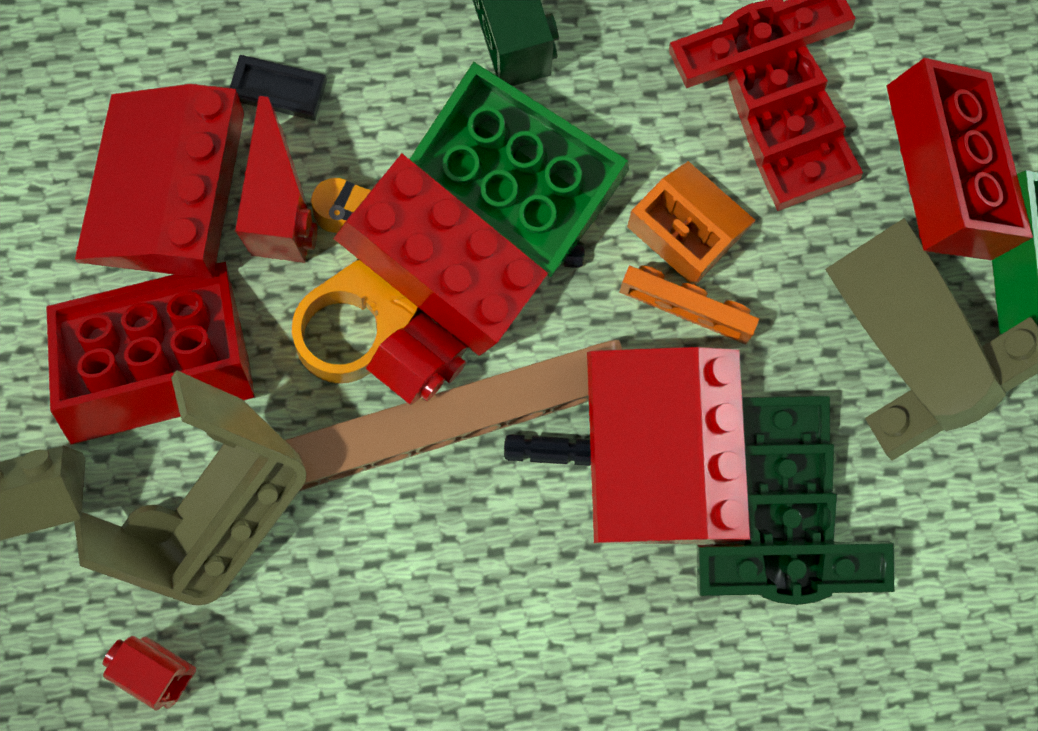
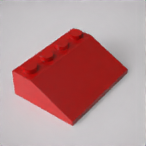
[75,84,244,279]
[46,262,255,445]
[587,347,750,544]

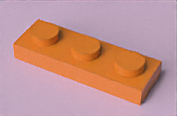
[619,265,760,345]

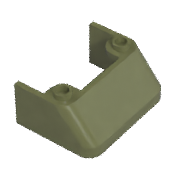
[74,370,306,605]

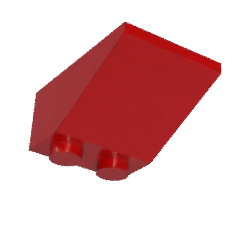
[235,96,318,263]

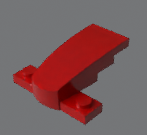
[669,0,863,211]

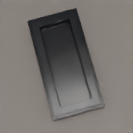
[230,55,327,121]

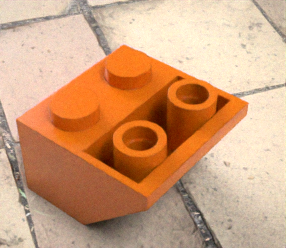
[627,161,756,285]

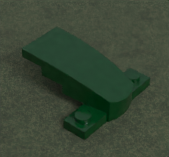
[697,395,895,605]

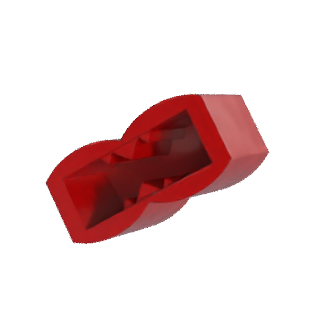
[366,313,468,405]
[102,636,196,711]

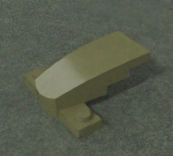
[825,218,1038,461]

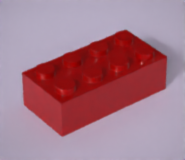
[886,58,1033,260]
[333,153,548,356]

